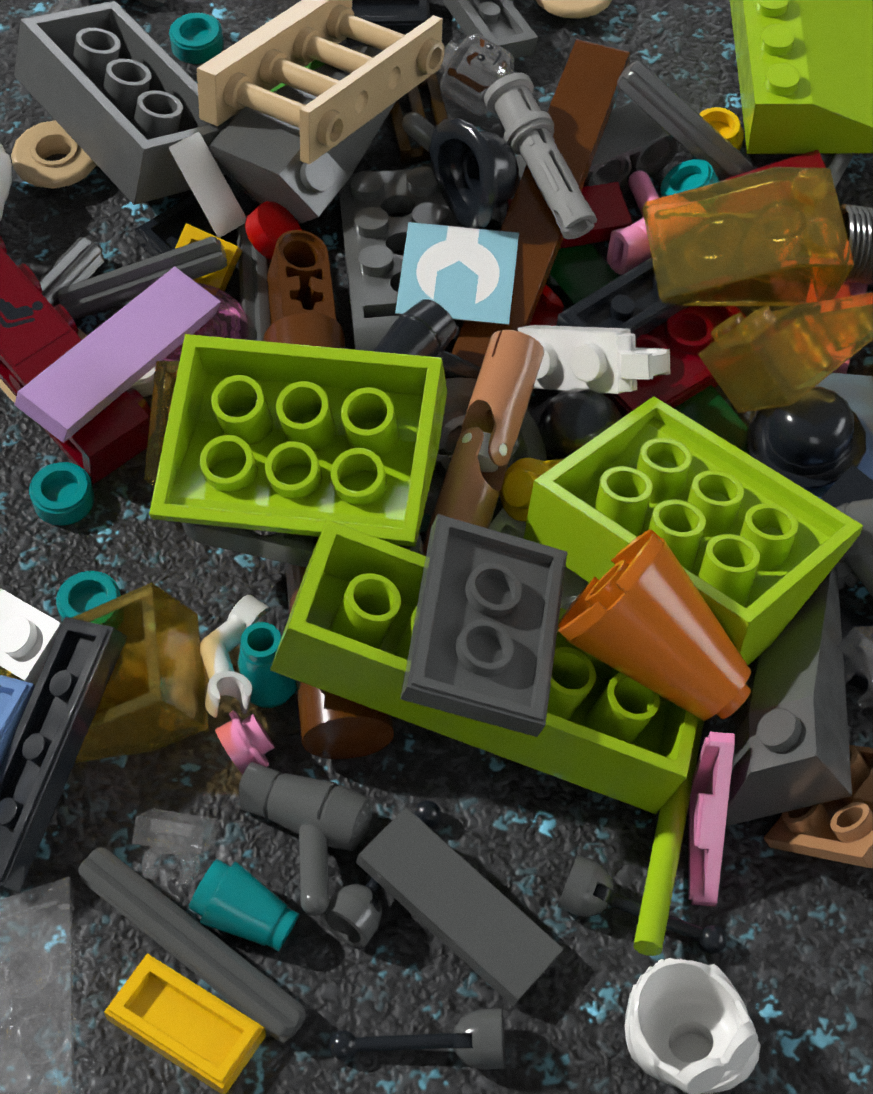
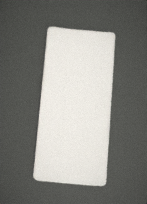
[169,132,246,238]

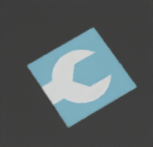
[395,222,519,325]

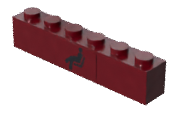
[0,236,153,485]

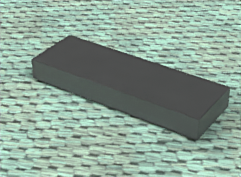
[356,807,564,1007]

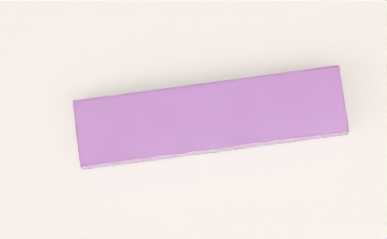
[14,266,221,443]

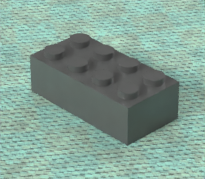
[14,1,232,205]

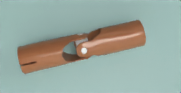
[422,330,544,556]

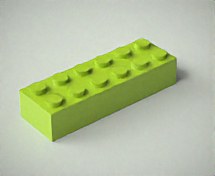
[270,519,698,814]

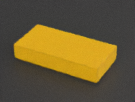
[104,953,267,1094]

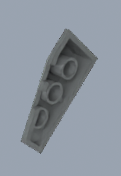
[208,44,396,225]
[726,567,852,826]

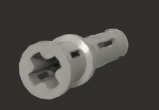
[483,73,597,239]

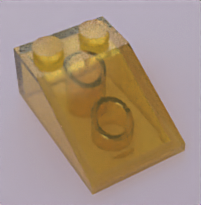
[642,167,854,306]
[698,292,873,413]
[0,582,209,763]

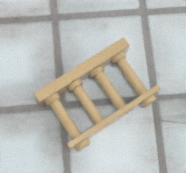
[197,0,445,164]

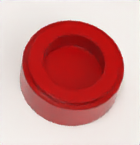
[245,201,301,260]

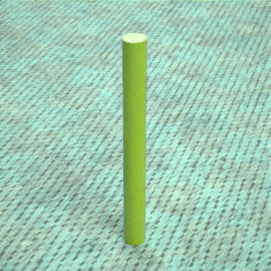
[633,718,704,956]

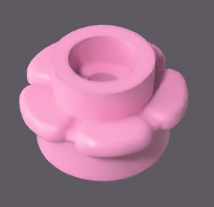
[215,711,275,775]

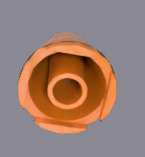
[558,529,751,720]

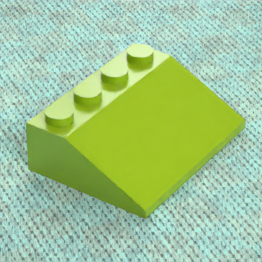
[730,0,873,154]
[149,334,447,547]
[523,396,863,665]

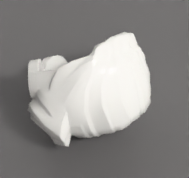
[624,958,761,1094]

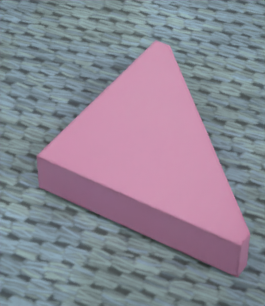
[688,732,735,907]

